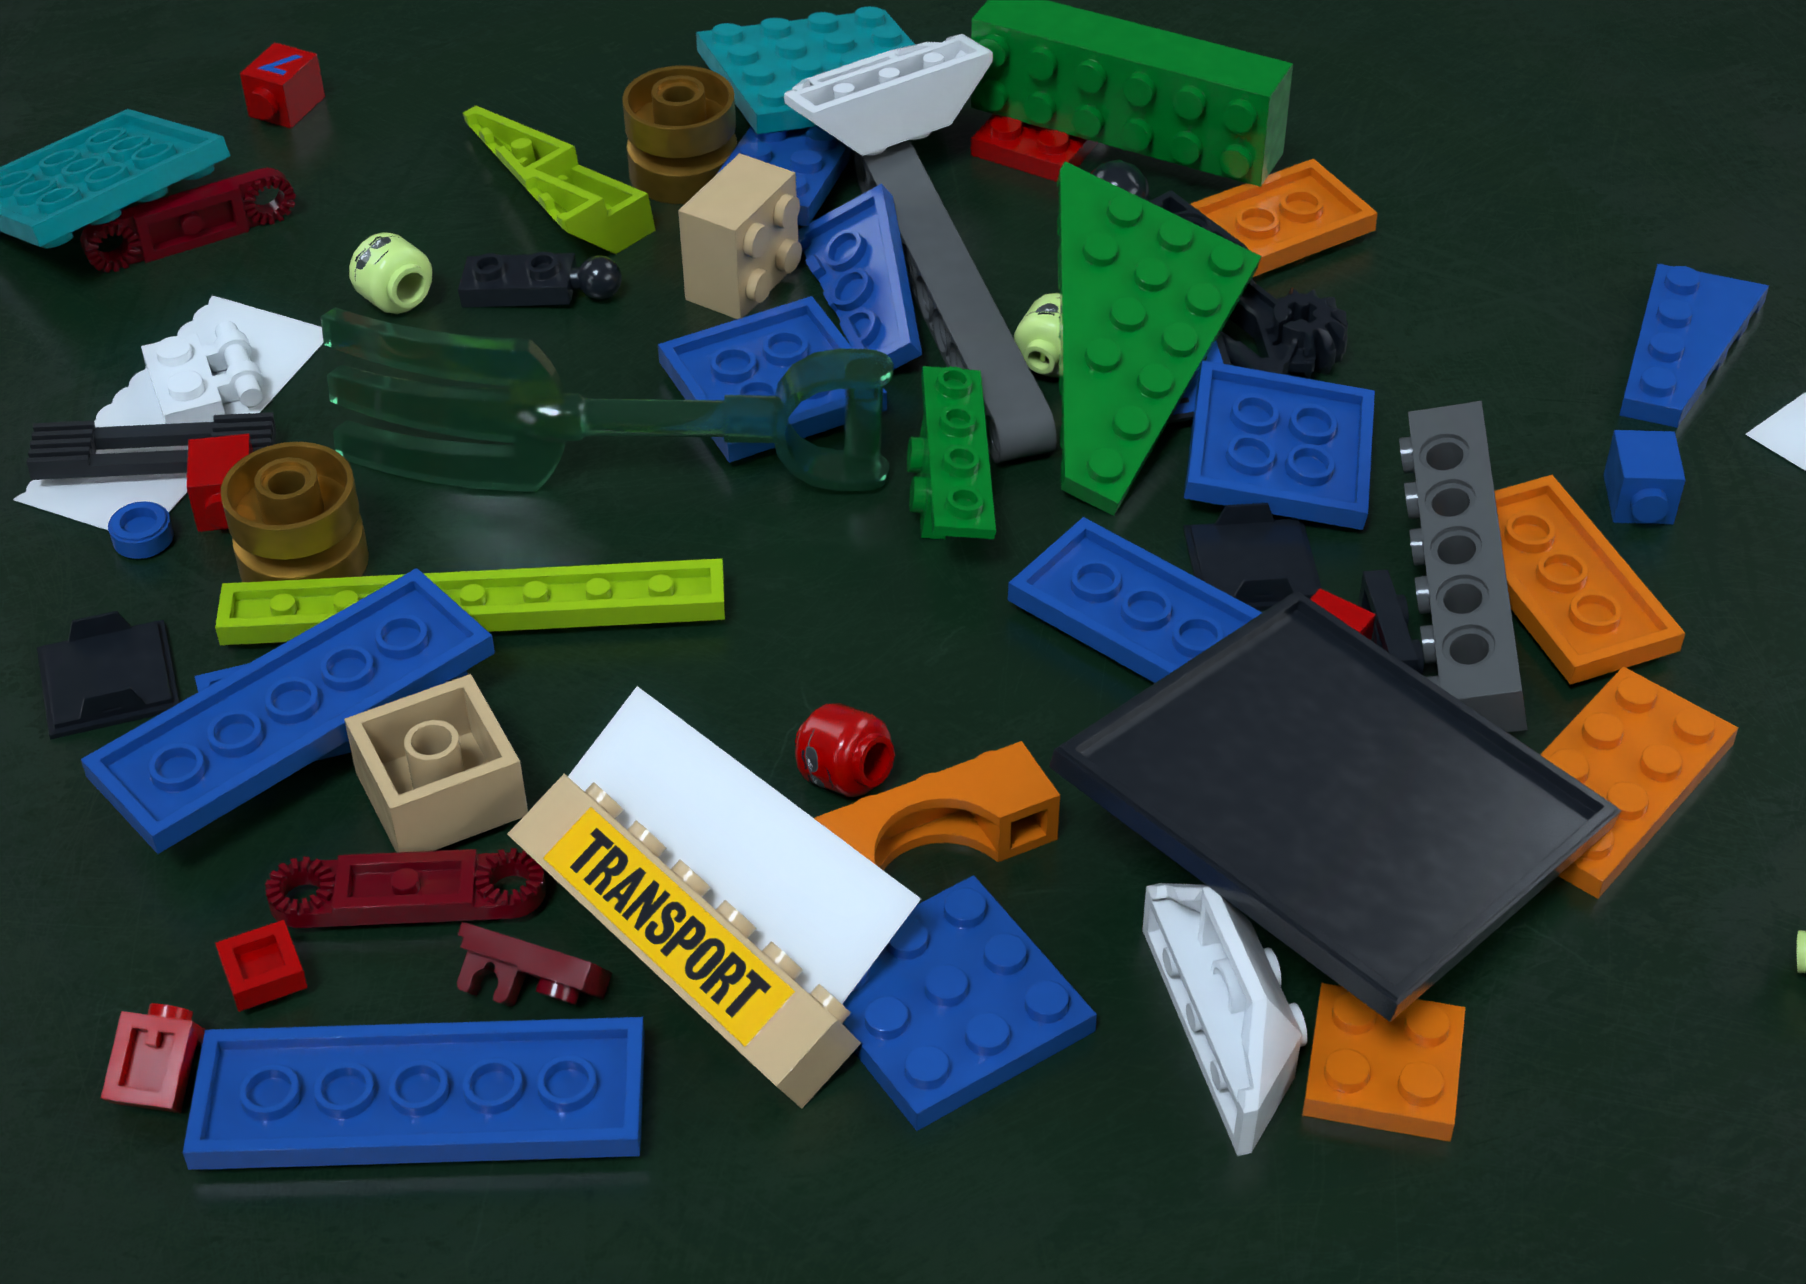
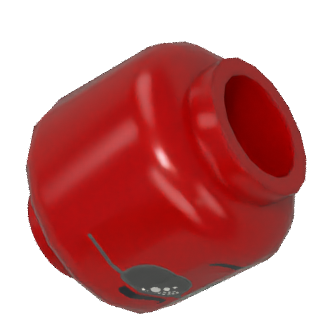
[795,703,895,797]

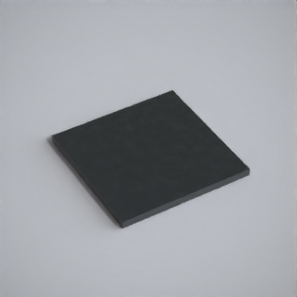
[1049,591,1621,1022]

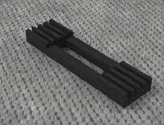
[26,412,276,480]

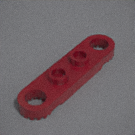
[80,168,296,273]
[265,848,546,928]

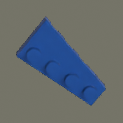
[798,183,922,379]
[1619,263,1769,428]

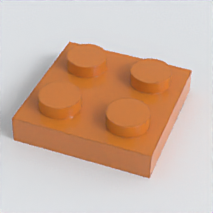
[1302,983,1466,1142]

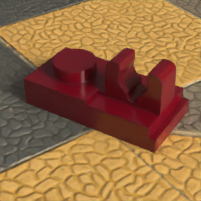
[457,922,612,1006]

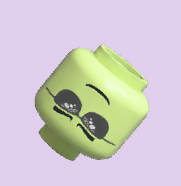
[349,232,432,314]
[1014,293,1061,378]

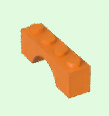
[814,741,1060,871]

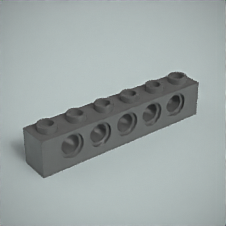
[1399,401,1527,732]

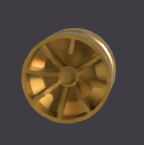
[622,66,737,204]
[221,442,369,582]

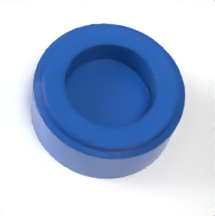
[108,501,174,559]

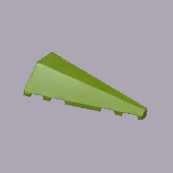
[463,106,656,254]

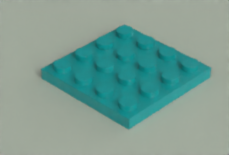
[697,7,915,134]
[0,109,231,248]

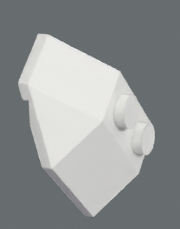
[784,34,993,156]
[1142,883,1307,1156]

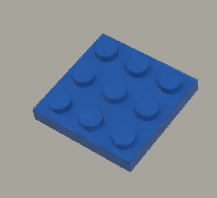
[658,296,887,463]
[1184,360,1375,530]
[842,875,1097,1131]

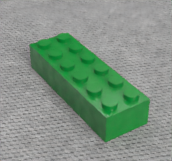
[971,0,1293,187]

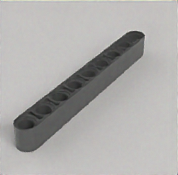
[854,140,1057,463]

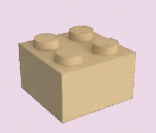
[678,153,802,319]
[344,674,528,853]

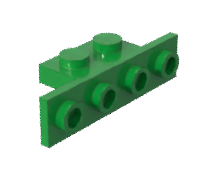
[907,366,996,539]

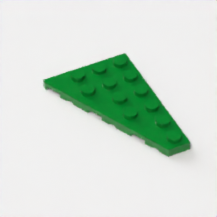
[1057,161,1262,516]

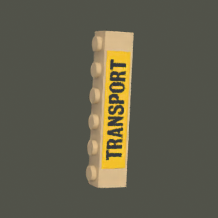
[507,774,861,1109]

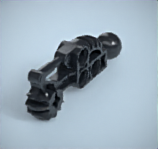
[1091,160,1348,379]

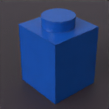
[1603,430,1686,524]

